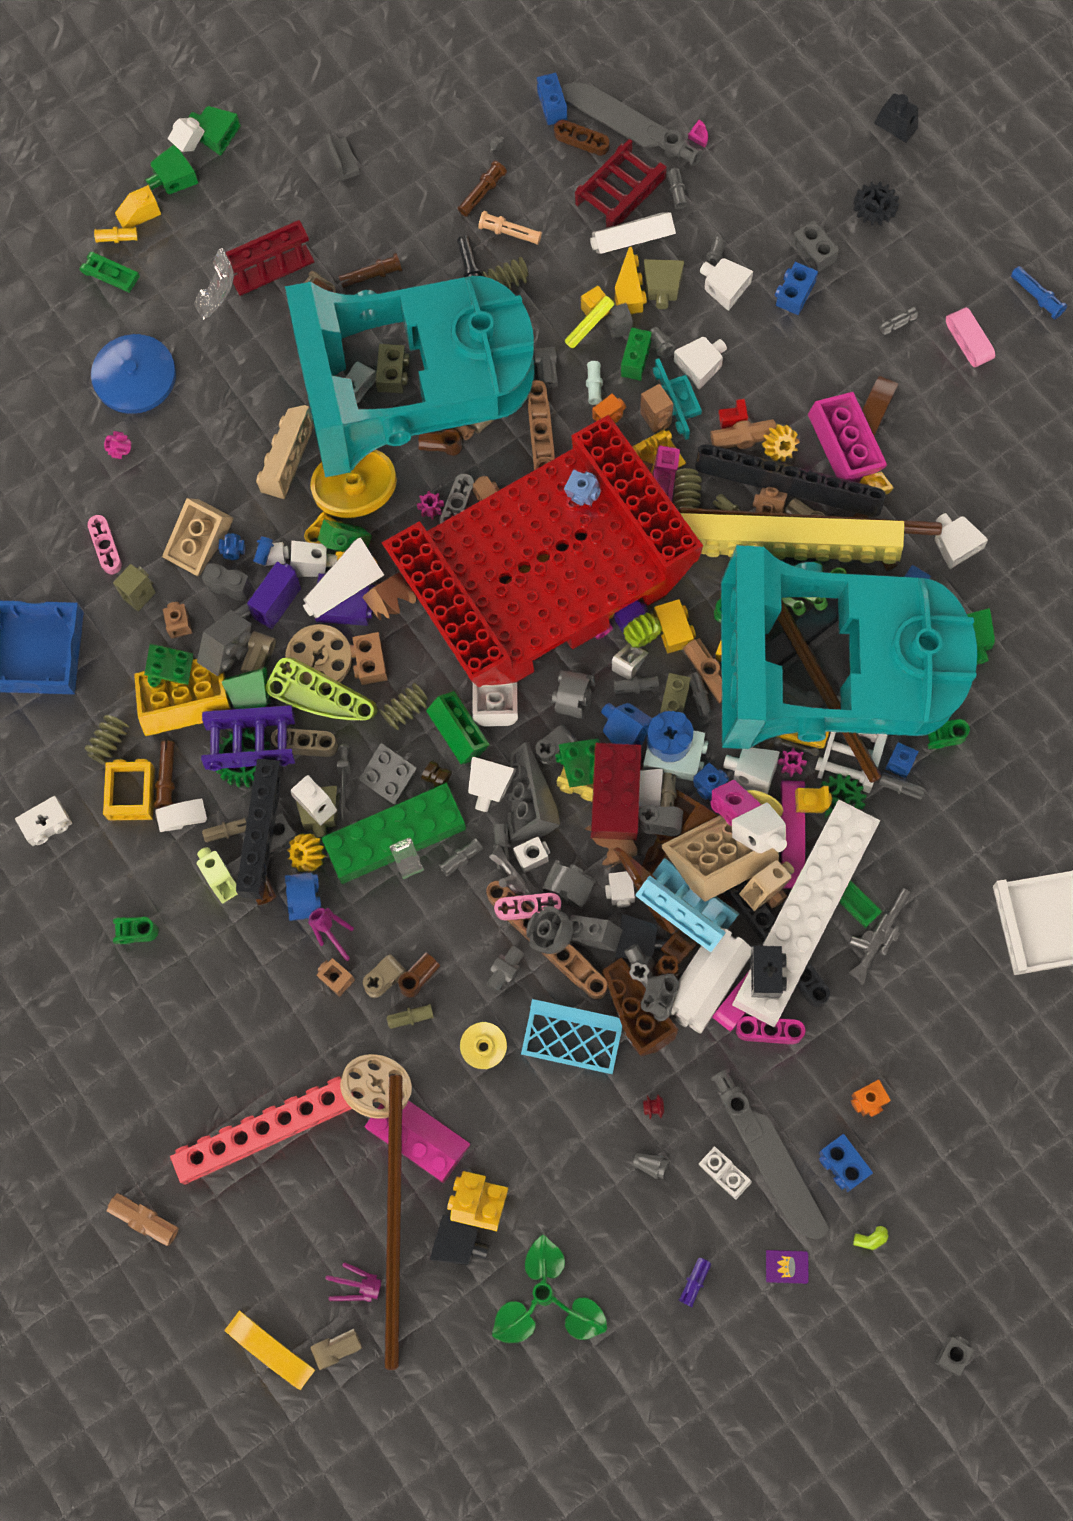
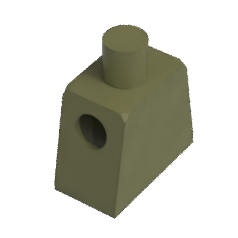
[644,259,684,309]
[296,786,339,840]

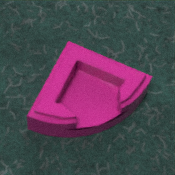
[688,120,708,148]

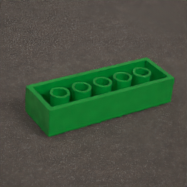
[322,783,466,884]

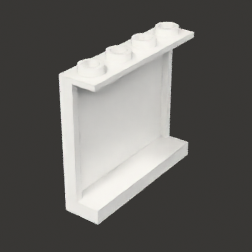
[993,870,1073,975]

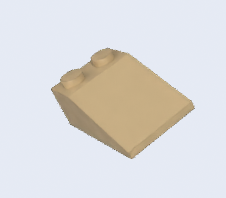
[162,498,234,576]

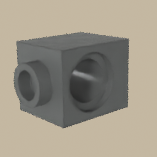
[935,1335,974,1376]

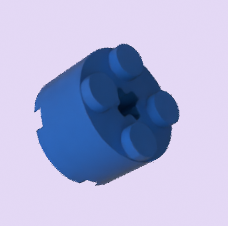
[647,711,694,762]
[285,872,321,921]

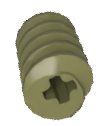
[482,257,529,290]
[673,468,702,511]
[379,683,428,730]
[85,715,130,766]

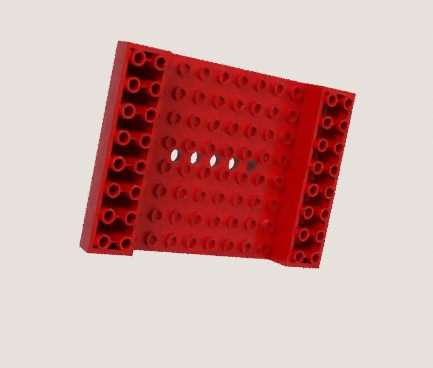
[382,414,703,688]

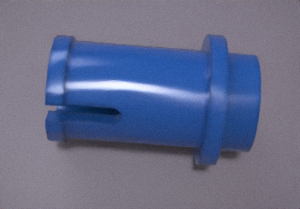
[253,536,274,565]

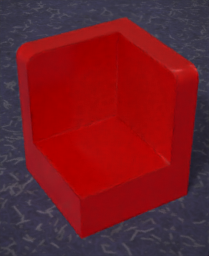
[718,399,748,429]

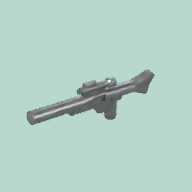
[489,845,545,911]
[849,888,910,985]

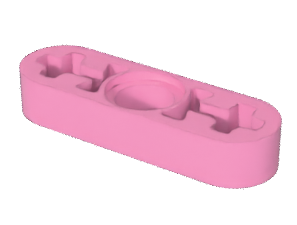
[88,515,122,574]
[494,893,562,920]

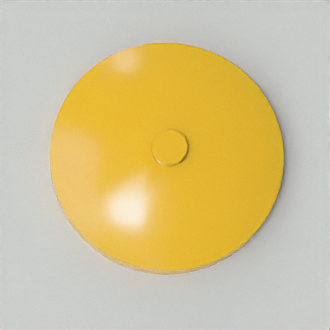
[310,450,397,518]

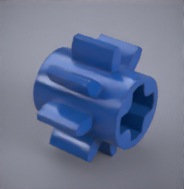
[218,534,246,560]

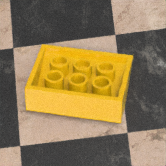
[134,659,231,736]

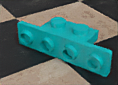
[653,358,702,440]

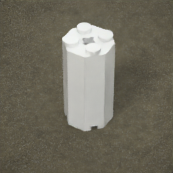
[664,927,752,1034]

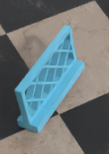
[521,999,623,1074]

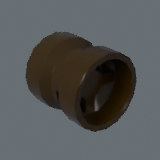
[421,760,452,788]

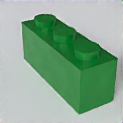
[426,691,489,765]

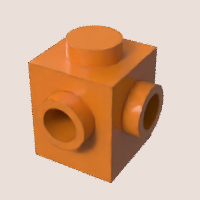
[851,1080,891,1117]

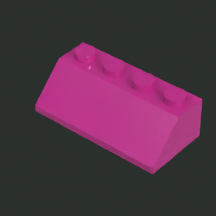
[808,392,887,483]
[364,1097,471,1184]

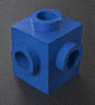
[693,763,729,802]

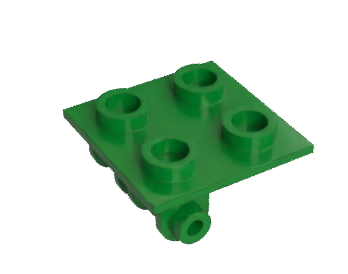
[144,644,193,687]
[555,738,600,788]

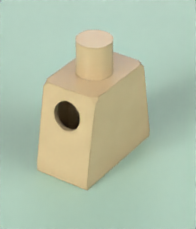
[739,860,794,911]

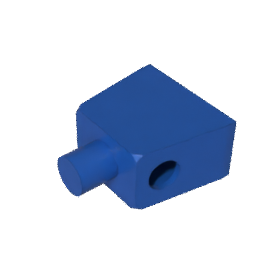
[601,703,652,746]

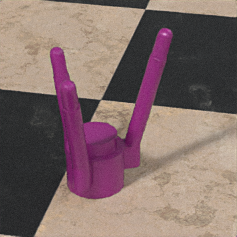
[308,908,354,961]
[325,1263,382,1302]

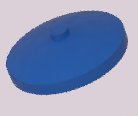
[91,334,176,414]

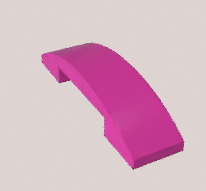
[653,445,680,501]

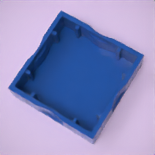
[0,601,84,694]

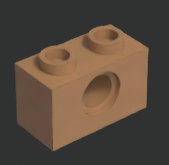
[640,384,673,433]

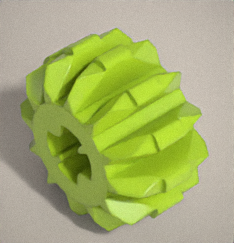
[623,613,662,648]

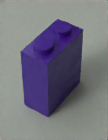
[247,561,301,630]
[315,573,376,626]

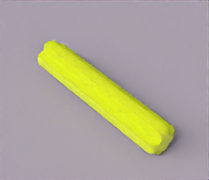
[565,296,614,348]

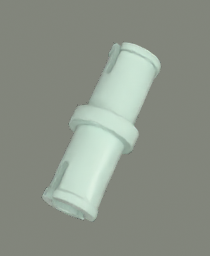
[586,361,603,405]

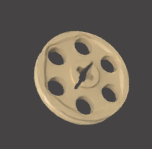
[285,624,352,690]
[340,1054,412,1118]

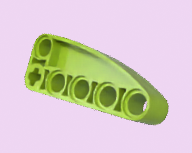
[266,657,378,720]

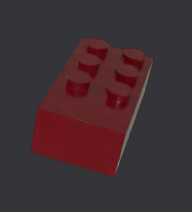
[590,743,641,840]

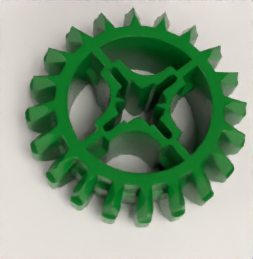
[216,728,271,788]

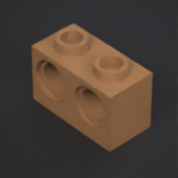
[350,632,388,685]

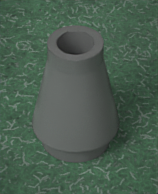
[650,327,676,358]
[633,1152,670,1180]

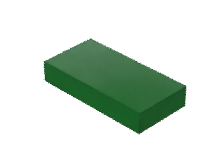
[839,880,882,929]

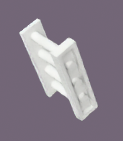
[815,696,887,793]

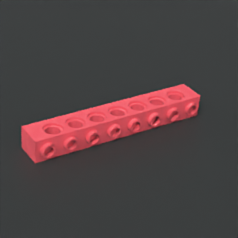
[170,1076,354,1185]

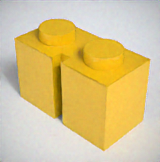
[653,599,696,654]

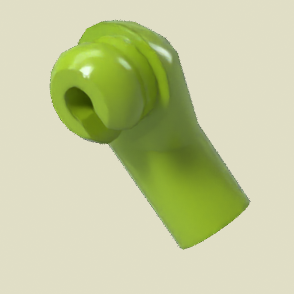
[853,1226,888,1250]

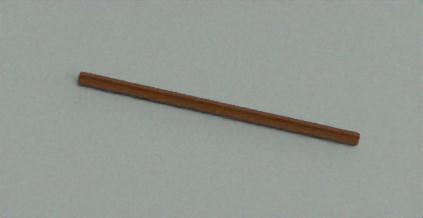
[679,508,942,535]
[777,598,881,783]
[385,1075,403,1370]

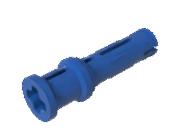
[1011,266,1068,319]

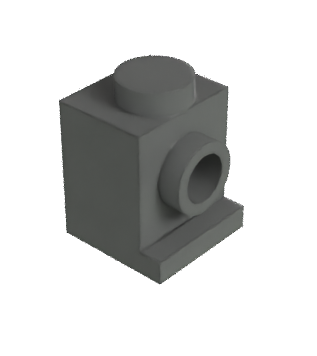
[606,303,633,339]

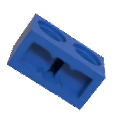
[537,73,567,125]
[775,262,818,315]
[819,1134,873,1192]

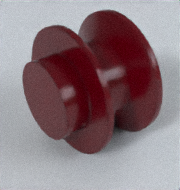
[643,1094,664,1119]

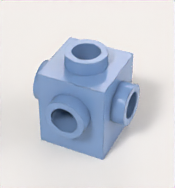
[564,470,601,506]

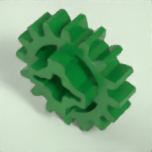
[821,774,866,819]

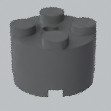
[552,670,595,719]
[542,860,596,910]

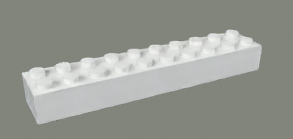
[732,800,880,1027]

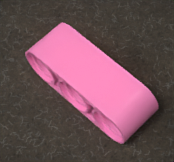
[946,307,995,367]

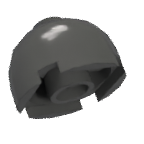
[526,906,573,954]

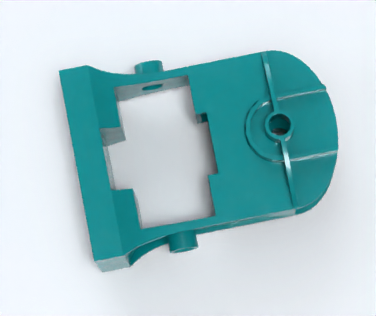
[285,276,534,477]
[721,545,977,749]

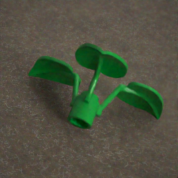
[492,1235,607,1343]

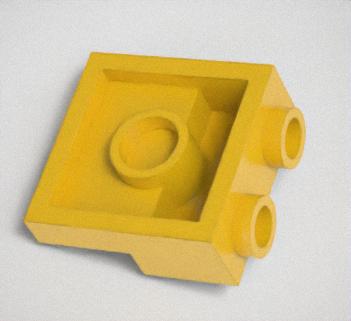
[447,1171,508,1231]

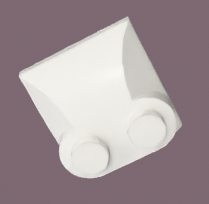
[473,682,518,726]

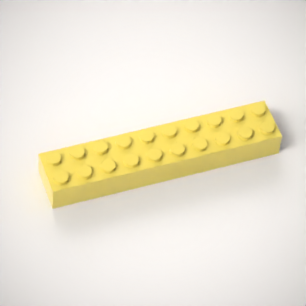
[681,513,904,564]

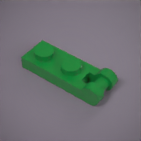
[79,252,140,293]

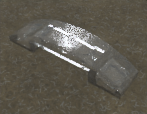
[194,248,234,320]

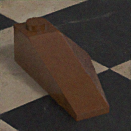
[642,789,718,874]
[614,847,678,934]

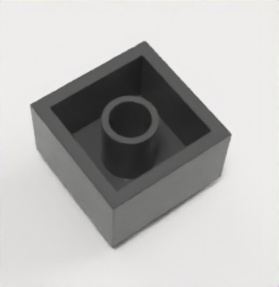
[197,610,252,676]

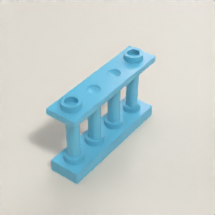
[635,858,739,952]

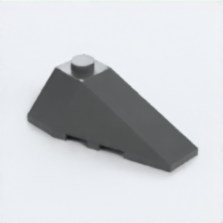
[507,742,560,841]

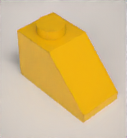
[115,185,161,228]

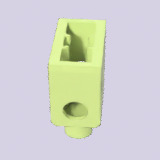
[197,847,238,904]

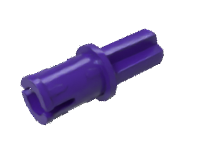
[678,1258,711,1307]

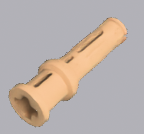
[478,211,542,245]

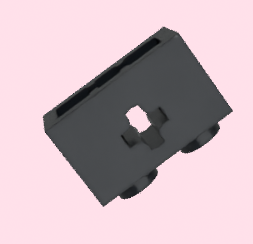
[751,946,787,998]

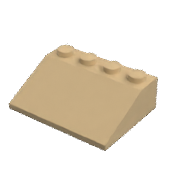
[662,815,779,902]

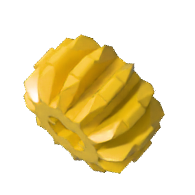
[762,424,800,462]
[287,834,325,872]

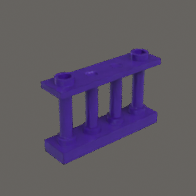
[201,705,295,771]

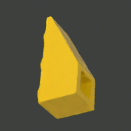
[615,247,647,314]

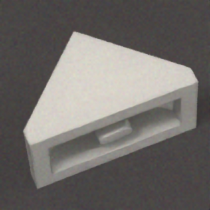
[612,643,648,680]

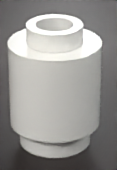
[265,542,290,566]

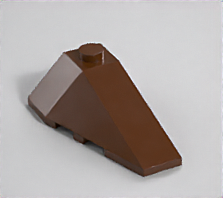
[603,958,679,1056]

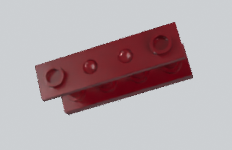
[575,139,667,228]
[223,220,315,296]

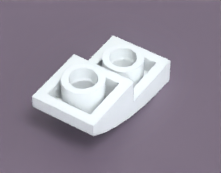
[155,798,207,832]
[699,1146,752,1200]

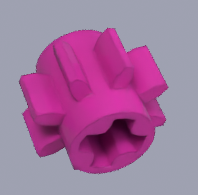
[104,431,131,459]
[417,491,444,520]
[778,748,807,777]

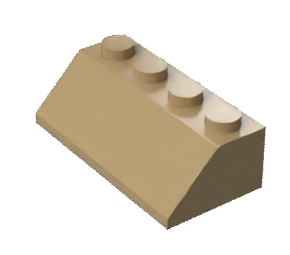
[256,405,314,500]

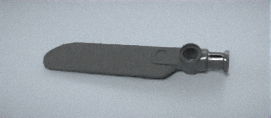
[561,83,703,166]
[711,1068,828,1240]

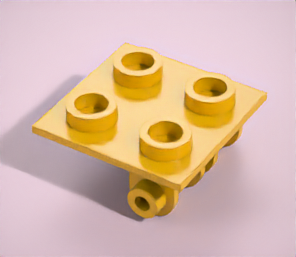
[632,430,686,475]

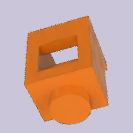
[592,394,626,423]

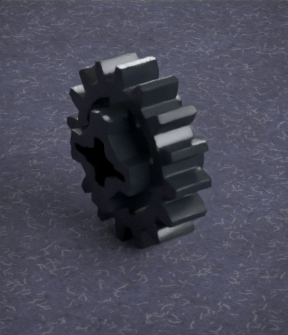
[853,181,899,226]

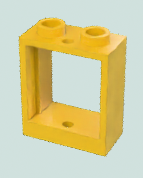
[103,759,155,820]

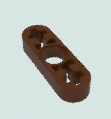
[554,120,610,156]

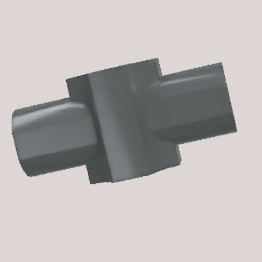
[624,944,655,988]
[486,946,524,992]

